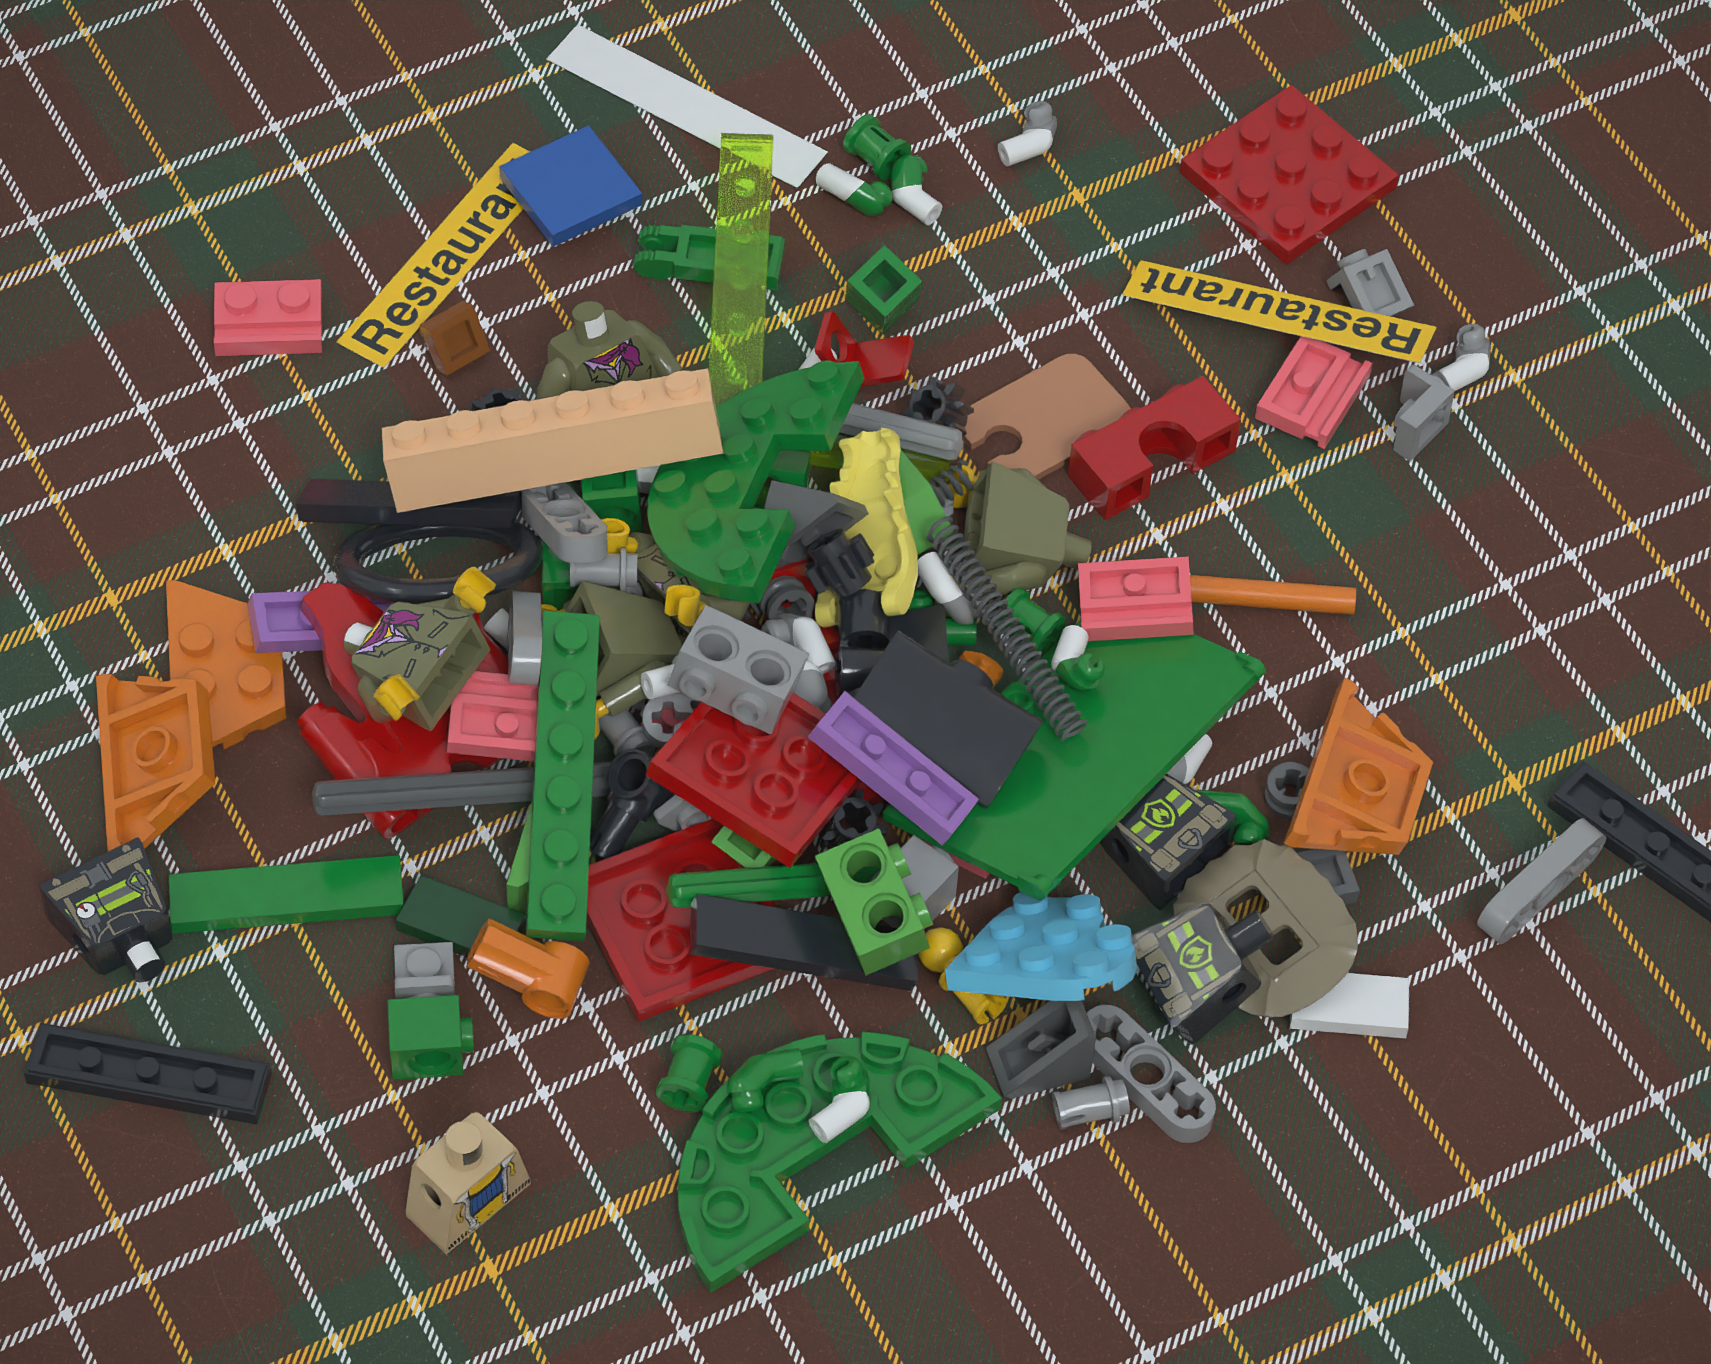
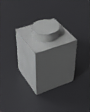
[870,835,959,928]

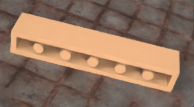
[382,368,723,513]

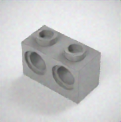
[667,605,809,734]

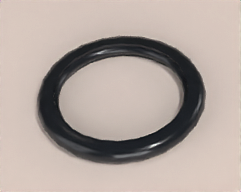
[333,521,543,604]

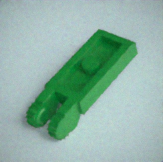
[633,224,785,291]

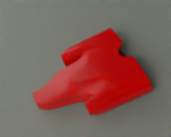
[297,582,508,839]

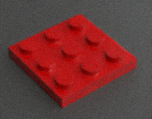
[1179,85,1399,265]
[646,693,861,868]
[586,818,775,1022]

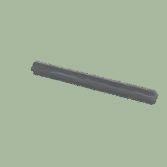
[312,762,643,816]

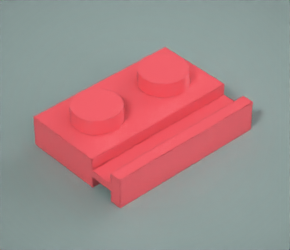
[214,279,322,356]
[1255,336,1373,449]
[1078,556,1194,641]
[446,671,538,761]

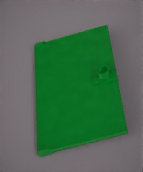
[882,620,1266,901]

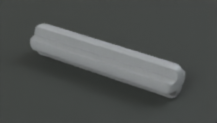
[839,403,964,461]

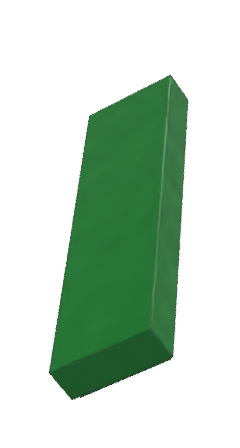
[169,855,404,934]

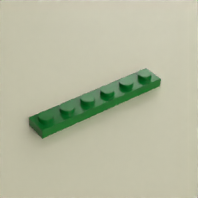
[525,610,600,941]

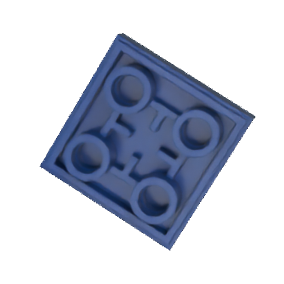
[499,125,642,247]

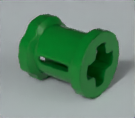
[843,114,912,181]
[994,588,1067,658]
[656,1034,723,1113]

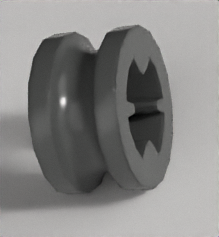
[759,575,815,620]
[1264,762,1309,819]

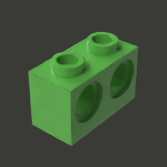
[815,829,933,975]

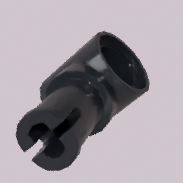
[590,749,676,859]

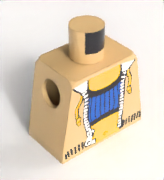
[406,1112,531,1255]

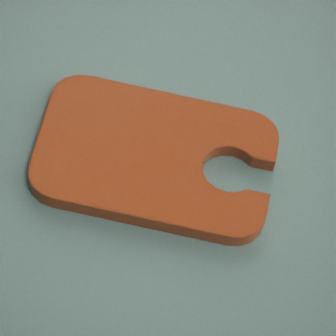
[962,354,1131,480]

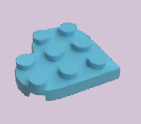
[945,892,1137,1001]

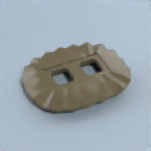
[1173,839,1358,1017]

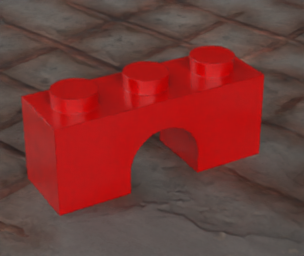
[1068,376,1241,520]

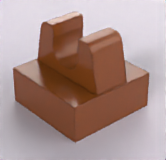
[419,301,491,376]

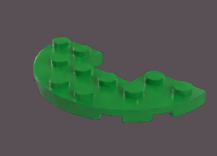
[647,361,864,603]
[678,1032,1002,1293]

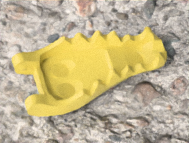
[815,427,918,628]

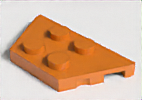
[166,580,287,750]
[96,674,215,851]
[1284,678,1433,855]

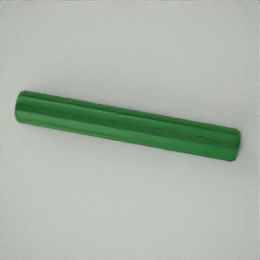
[666,863,880,908]

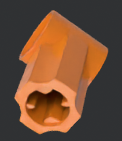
[466,918,590,1019]

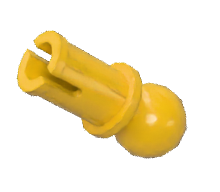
[918,927,1007,1025]

